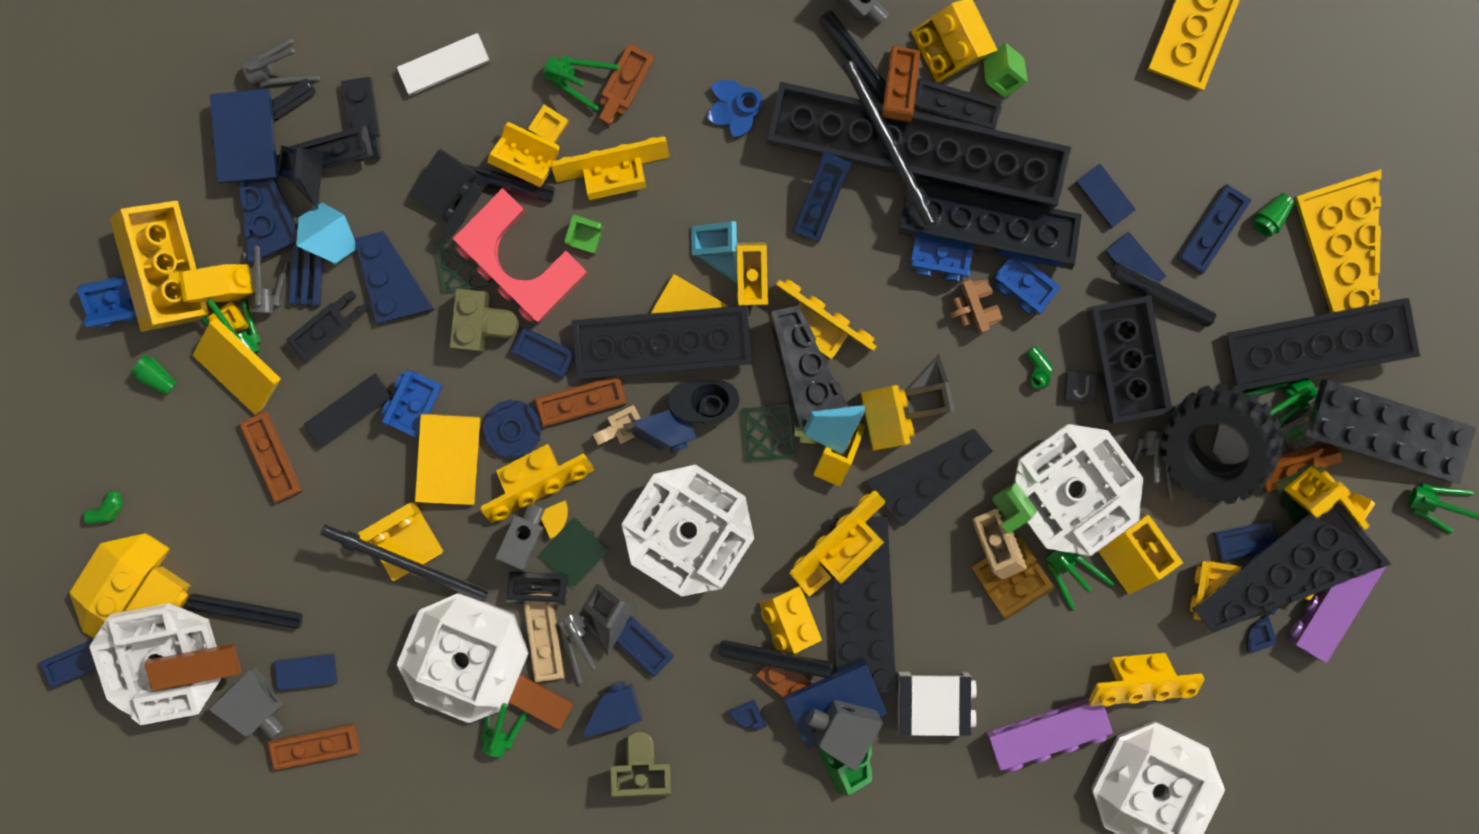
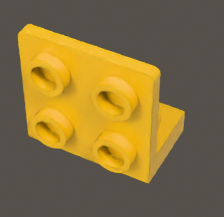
[1284,466,1369,530]
[357,502,443,581]

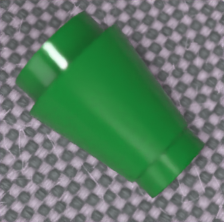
[1253,193,1295,237]
[131,355,177,396]

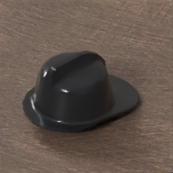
[668,380,740,426]

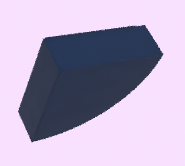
[1246,615,1278,653]
[728,699,766,729]

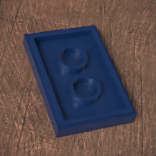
[210,89,279,184]
[783,661,888,749]

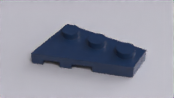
[239,179,298,264]
[355,231,435,324]

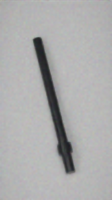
[843,61,936,226]
[320,524,488,602]

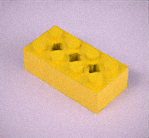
[109,200,209,332]

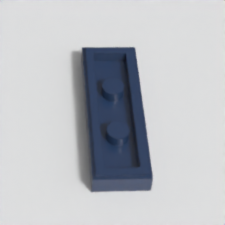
[792,151,852,243]
[1177,184,1252,275]

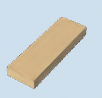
[524,593,565,682]

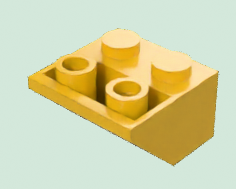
[911,0,998,83]
[860,385,914,450]
[1097,513,1183,595]

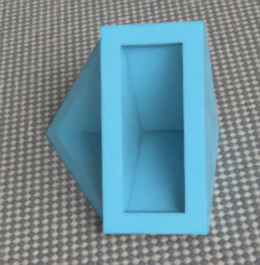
[296,202,357,265]
[691,221,738,284]
[803,405,866,455]

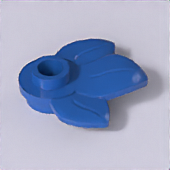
[707,80,763,137]

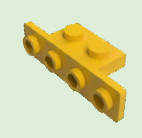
[551,136,670,200]
[776,279,877,360]
[480,444,594,523]
[790,491,886,584]
[1089,653,1205,706]

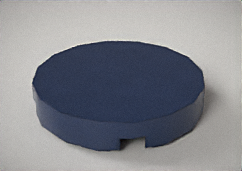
[483,400,542,458]

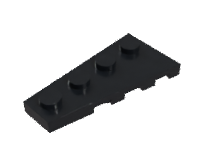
[768,305,850,428]
[865,429,993,526]

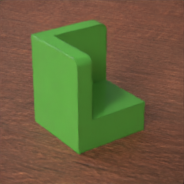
[983,43,1028,98]
[564,215,604,254]
[992,482,1037,534]

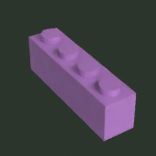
[1288,567,1386,663]
[986,697,1113,772]

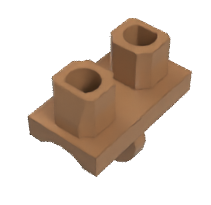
[950,279,1003,333]

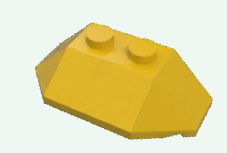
[69,533,171,639]

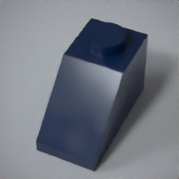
[623,410,697,453]
[583,681,643,738]

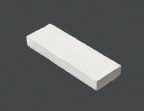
[397,33,490,96]

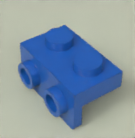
[909,237,973,282]
[992,257,1061,316]
[77,275,137,328]
[381,370,444,438]

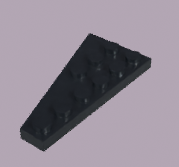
[1192,501,1391,633]

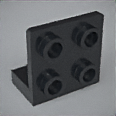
[410,149,489,237]

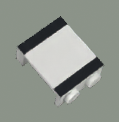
[898,672,976,736]

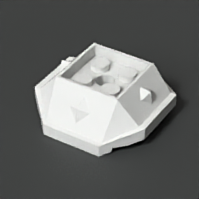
[1014,424,1143,556]
[622,464,754,596]
[397,592,529,723]
[89,603,221,725]
[1091,721,1225,834]

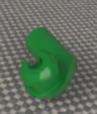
[1025,345,1053,390]
[84,491,123,525]

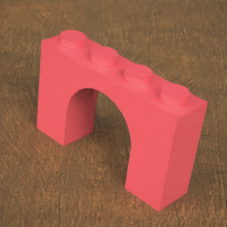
[453,188,589,323]

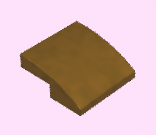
[971,536,1055,621]

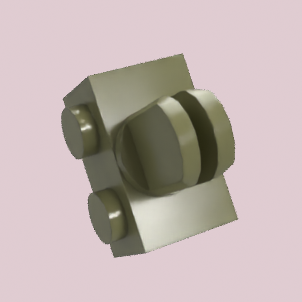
[450,289,519,352]
[611,732,671,799]

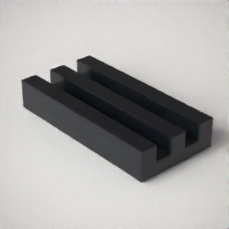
[506,572,569,605]

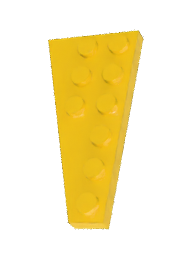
[1294,169,1382,313]

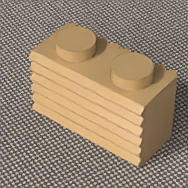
[972,509,1027,579]

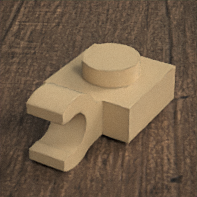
[593,405,641,445]

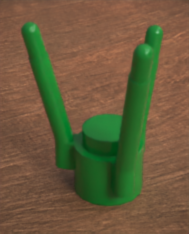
[543,55,620,111]
[202,298,262,354]
[1243,378,1317,425]
[1408,483,1479,534]
[1045,550,1115,610]
[480,703,529,757]

